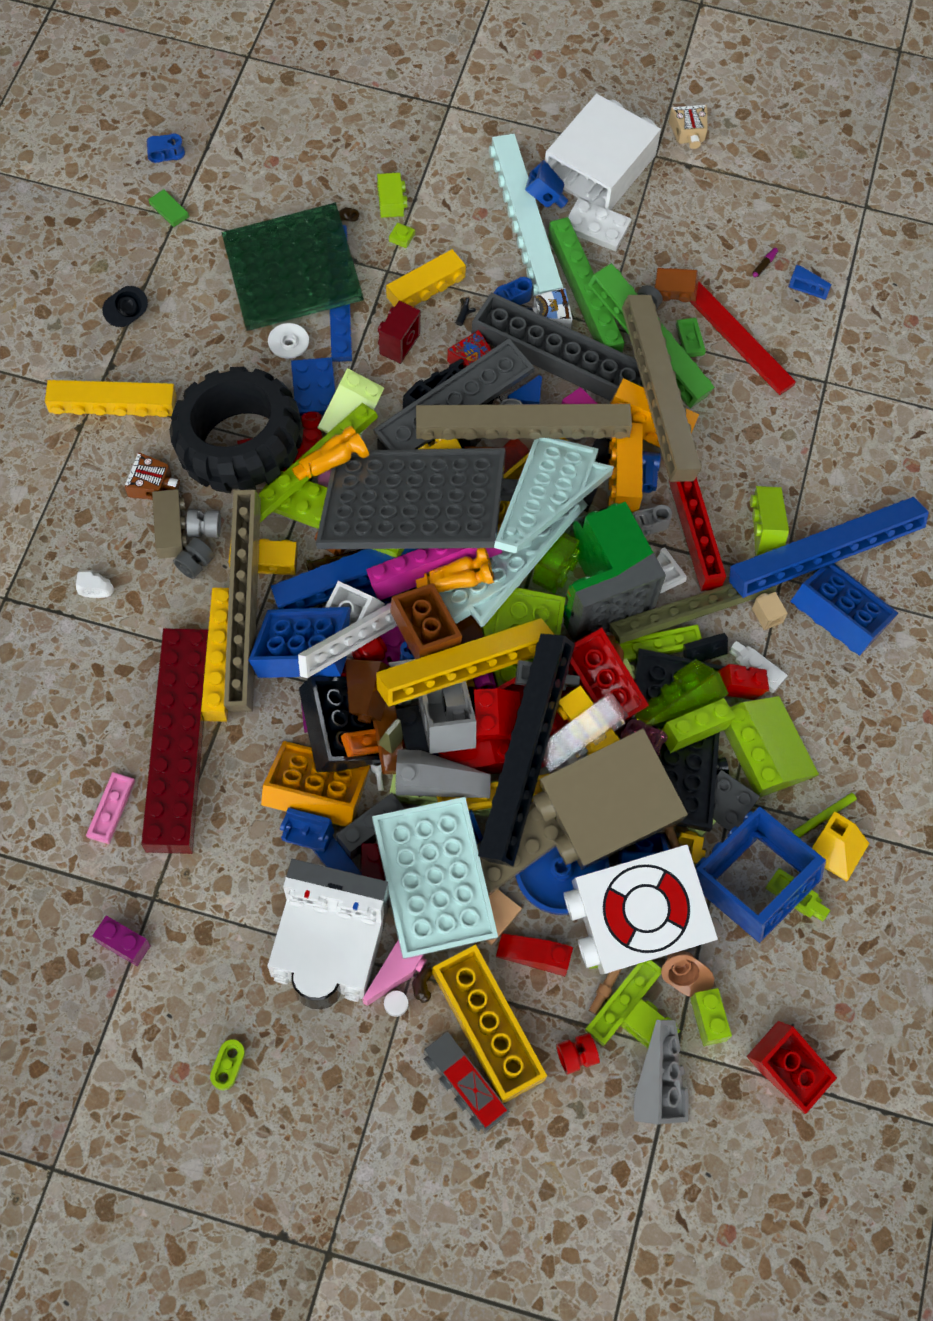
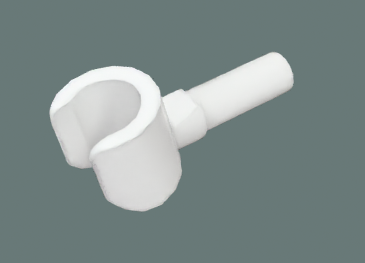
[370,764,384,791]

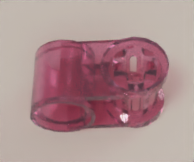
[620,719,668,758]

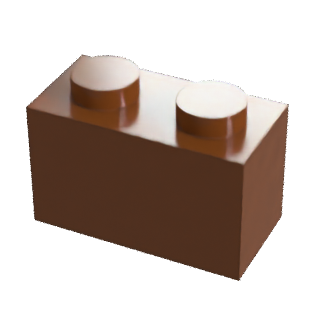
[655,268,699,302]

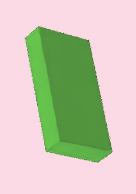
[148,189,189,227]

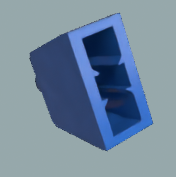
[525,160,568,209]

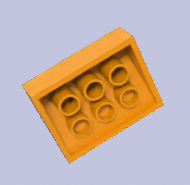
[261,741,370,827]

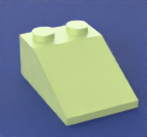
[317,368,384,437]

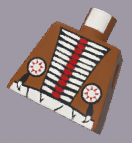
[125,452,180,500]

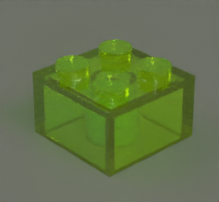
[532,533,581,594]

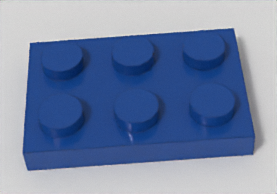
[291,357,335,416]

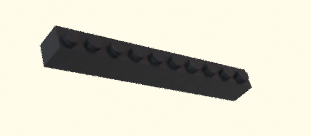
[478,634,575,867]

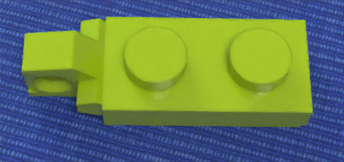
[765,868,831,922]

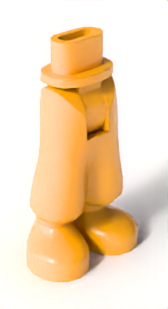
[292,426,369,481]
[416,548,495,593]

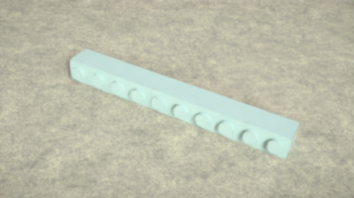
[489,134,563,296]

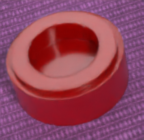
[301,412,322,429]

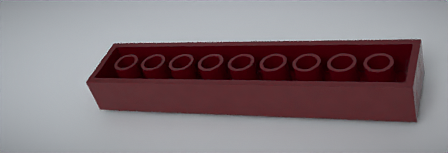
[141,628,208,854]

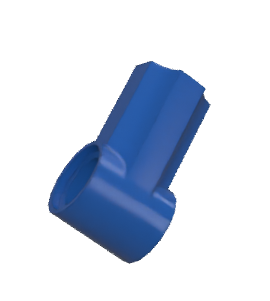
[642,451,661,493]

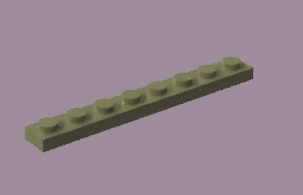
[610,584,776,644]

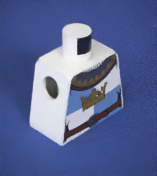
[527,288,572,329]

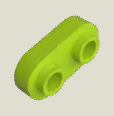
[210,1040,245,1090]

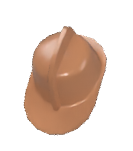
[661,950,714,997]

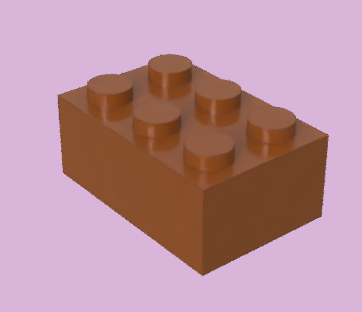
[390,583,462,659]

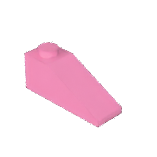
[362,940,427,1006]

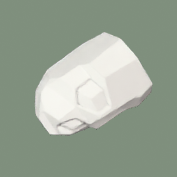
[76,570,114,598]

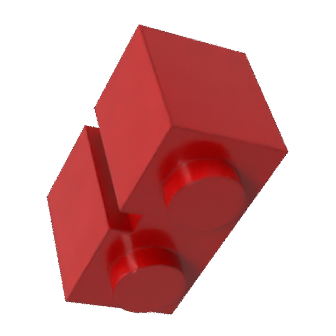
[714,664,769,700]

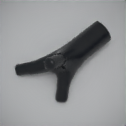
[455,297,476,326]

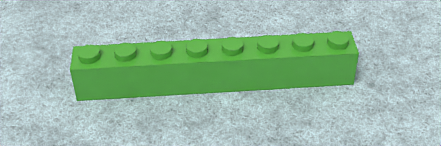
[548,217,625,353]
[588,263,715,408]

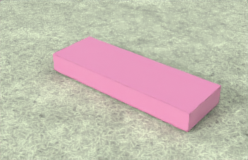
[86,772,135,844]

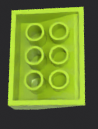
[724,696,819,798]

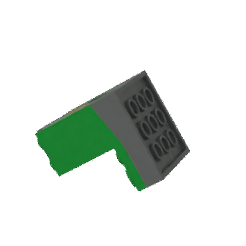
[563,501,666,643]

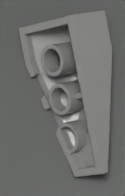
[395,750,491,798]
[633,1020,689,1124]

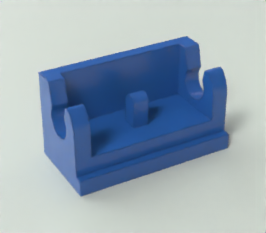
[280,808,335,853]

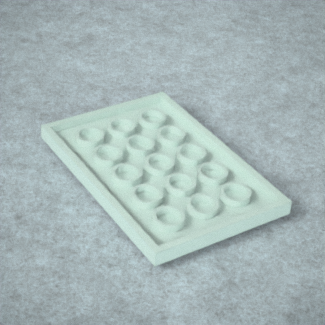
[372,797,498,959]

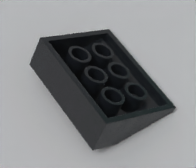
[299,676,380,772]

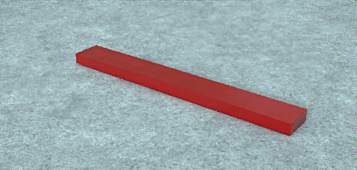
[690,282,796,395]

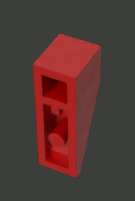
[496,933,573,977]

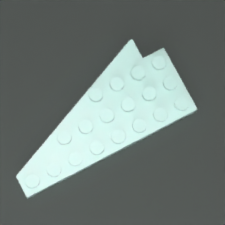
[494,438,614,553]

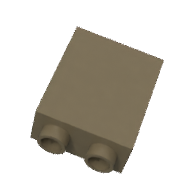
[532,729,688,870]

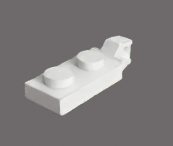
[729,641,788,693]

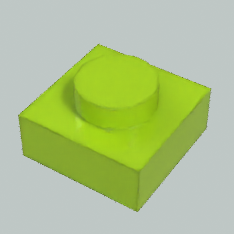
[389,222,415,249]

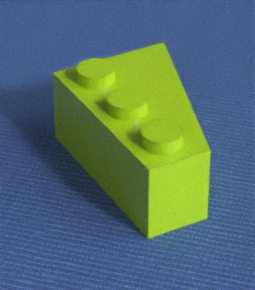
[750,486,789,556]

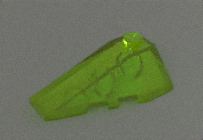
[635,659,729,727]

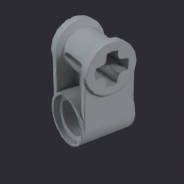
[632,505,672,537]

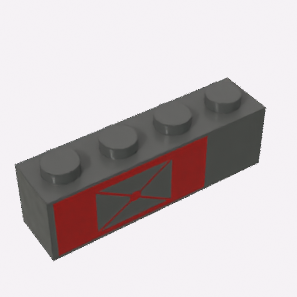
[423,1031,510,1134]

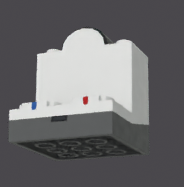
[268,859,389,1010]

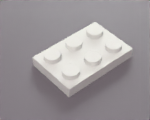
[568,198,632,252]

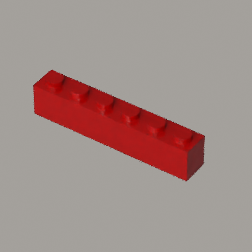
[668,477,726,591]

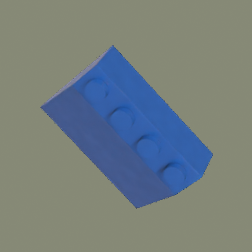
[790,563,899,656]
[249,607,351,678]

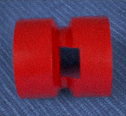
[556,1032,600,1075]

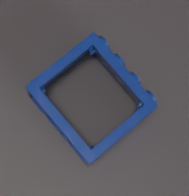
[695,806,826,943]

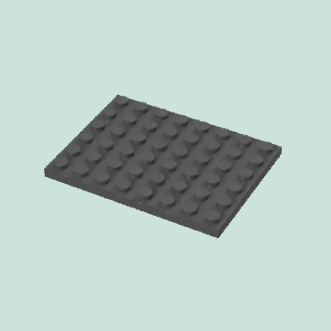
[316,448,506,549]

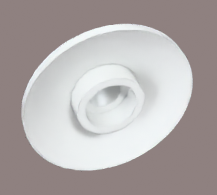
[268,323,309,359]

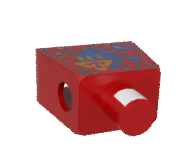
[447,330,491,369]

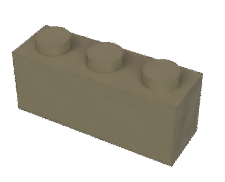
[152,489,188,559]

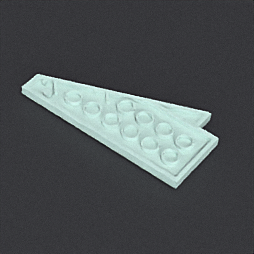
[439,504,581,627]

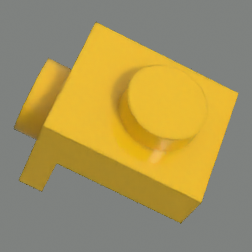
[678,831,706,870]

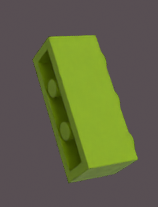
[660,698,736,753]

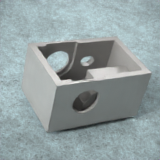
[419,681,476,754]

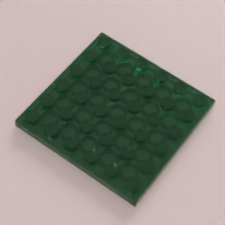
[221,202,364,331]

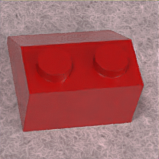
[474,688,521,740]

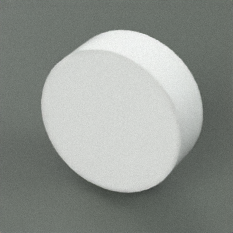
[384,991,408,1017]

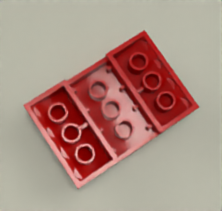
[497,628,649,770]

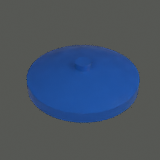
[516,847,609,915]

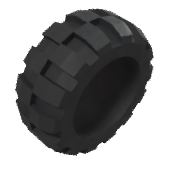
[169,366,303,493]

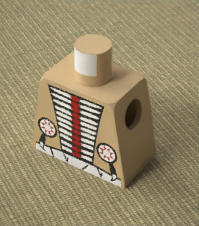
[669,105,708,149]

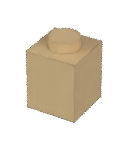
[752,592,788,630]

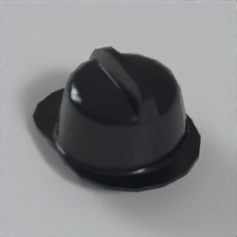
[102,286,148,327]

